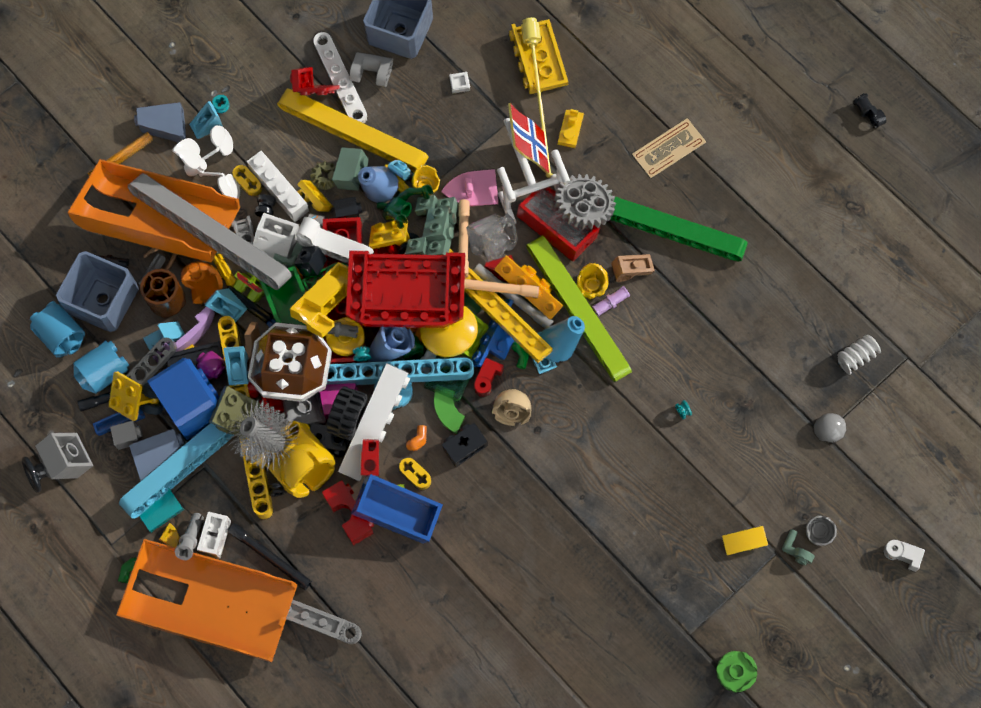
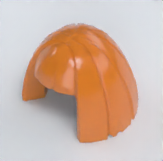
[181,261,223,304]

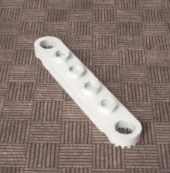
[314,32,367,123]

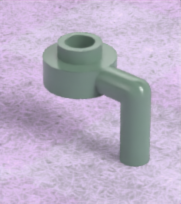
[273,242,303,267]
[782,529,815,566]

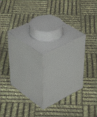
[110,421,143,450]

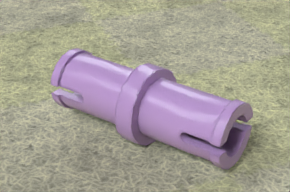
[592,286,630,317]

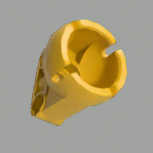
[260,421,335,498]

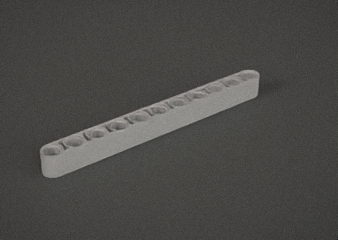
[128,173,292,290]

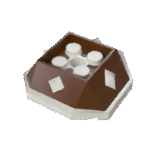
[248,323,332,402]

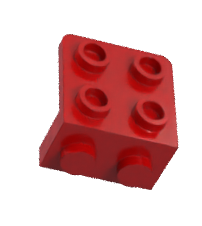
[290,67,340,95]

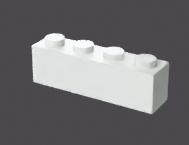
[247,151,309,222]

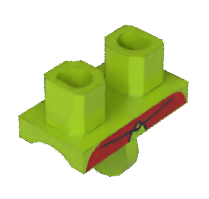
[233,271,266,303]

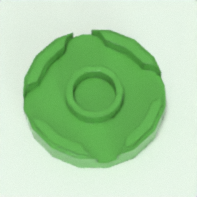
[716,651,757,692]

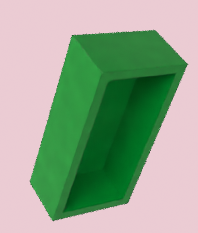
[259,266,324,339]

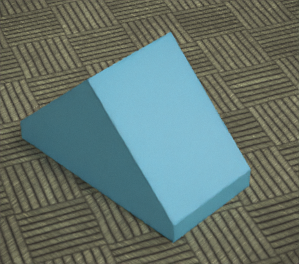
[189,101,223,139]
[205,288,247,322]

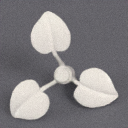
[172,125,240,199]

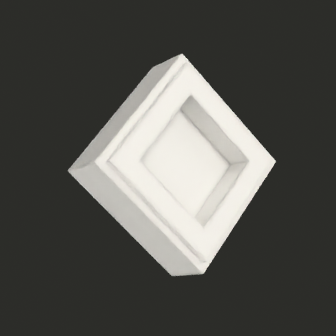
[449,72,470,94]

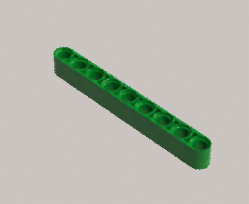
[610,195,748,262]

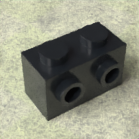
[310,423,350,457]

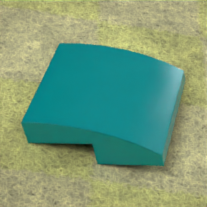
[140,488,184,533]

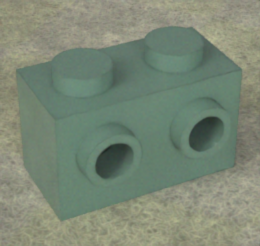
[332,148,368,191]

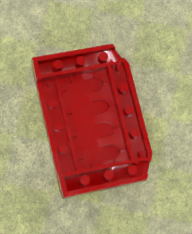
[346,250,466,328]

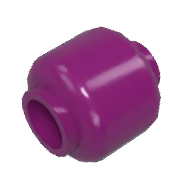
[196,351,226,379]

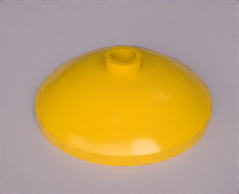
[420,306,478,357]

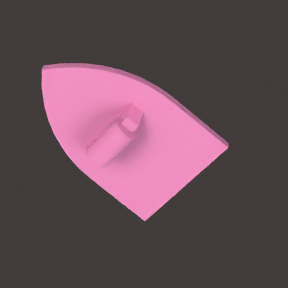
[442,169,498,206]

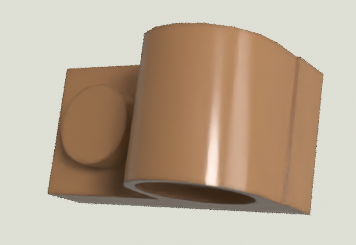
[611,254,655,282]

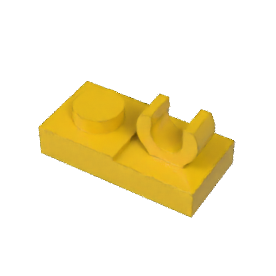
[558,109,584,148]
[297,180,333,212]

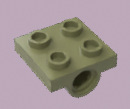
[209,386,260,439]

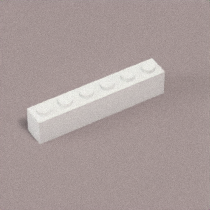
[338,363,410,481]

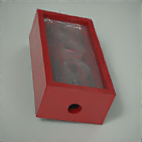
[517,187,600,262]

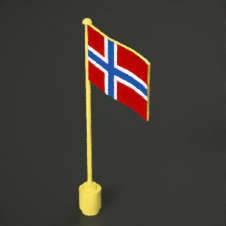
[508,18,553,178]

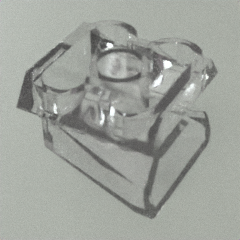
[466,213,518,262]

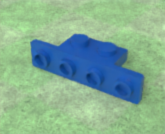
[472,299,514,367]

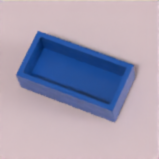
[351,474,443,544]

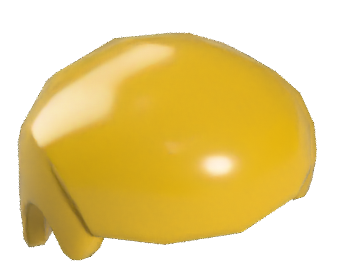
[412,165,440,196]

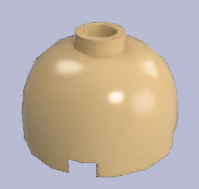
[492,389,531,426]

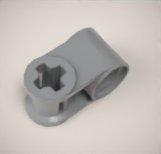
[232,216,255,244]

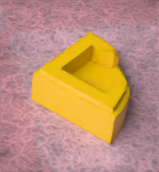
[159,523,180,548]

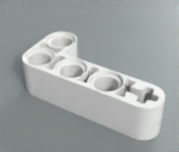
[296,217,374,264]

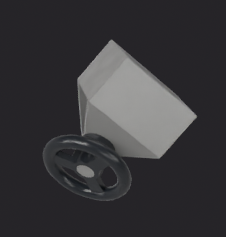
[22,433,93,493]

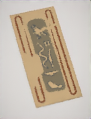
[632,118,706,178]

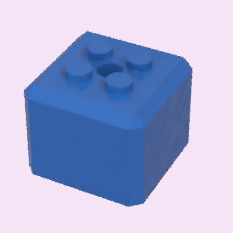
[147,358,219,440]

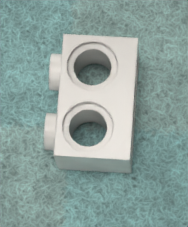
[197,512,231,559]

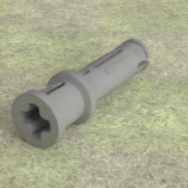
[175,513,204,560]

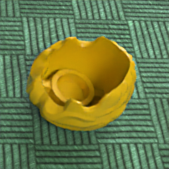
[577,263,608,299]

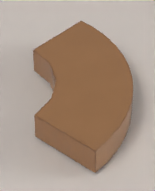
[244,322,260,373]

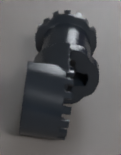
[853,93,887,128]

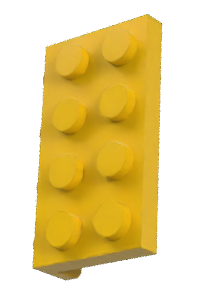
[509,19,568,94]

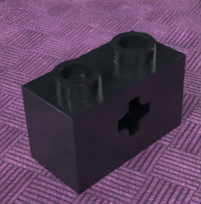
[442,423,488,468]

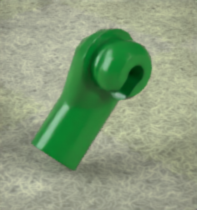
[118,557,137,584]

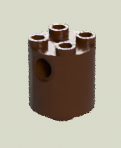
[140,269,186,318]

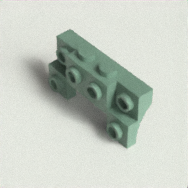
[405,195,459,255]

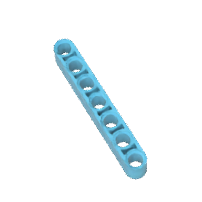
[119,423,234,519]

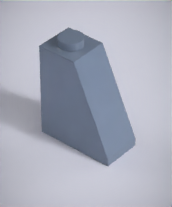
[134,102,186,142]
[129,429,184,481]

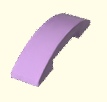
[152,307,215,363]

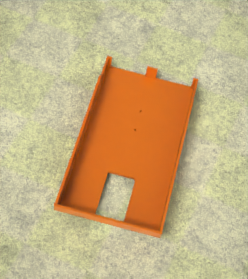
[68,159,240,263]
[117,539,297,662]

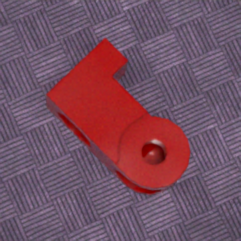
[474,358,504,397]
[361,439,379,476]

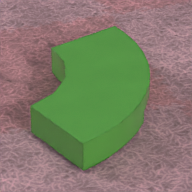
[434,384,465,435]

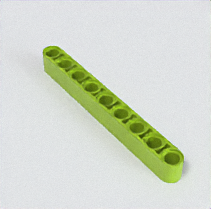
[526,235,632,382]

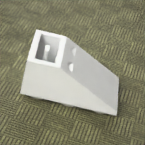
[252,213,299,268]

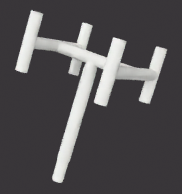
[497,118,571,225]

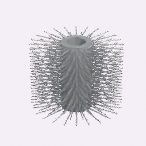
[226,400,299,470]

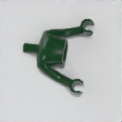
[377,184,434,229]

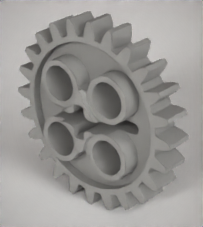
[554,174,616,229]

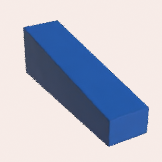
[93,406,145,436]

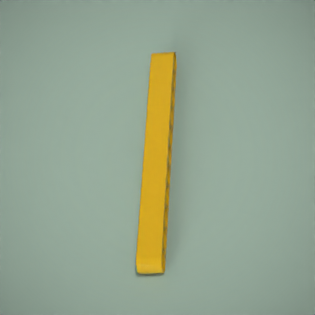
[218,316,273,519]

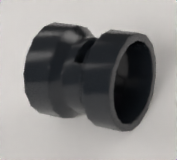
[255,194,276,218]

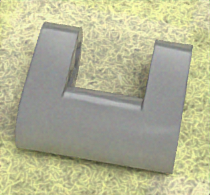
[350,52,393,87]

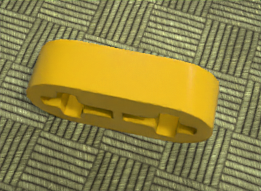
[232,165,262,196]
[399,458,431,490]

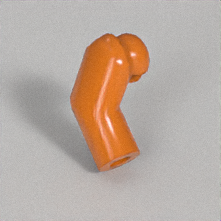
[406,425,427,451]

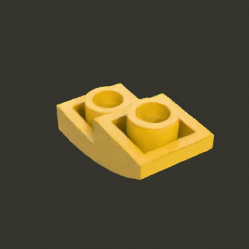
[722,526,768,555]

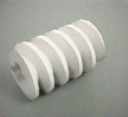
[838,335,881,375]

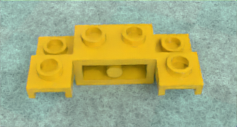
[290,262,348,338]

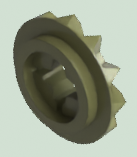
[310,161,336,190]

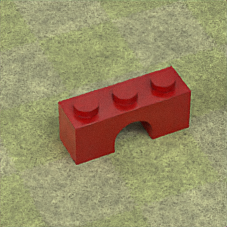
[322,480,374,546]

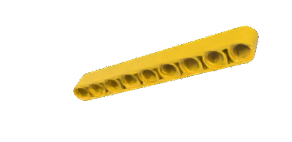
[277,88,429,172]

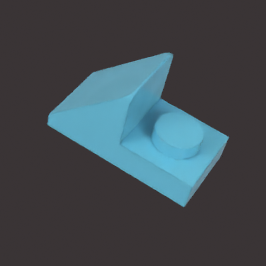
[143,321,185,350]
[223,346,249,385]

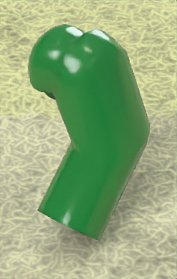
[512,342,529,369]

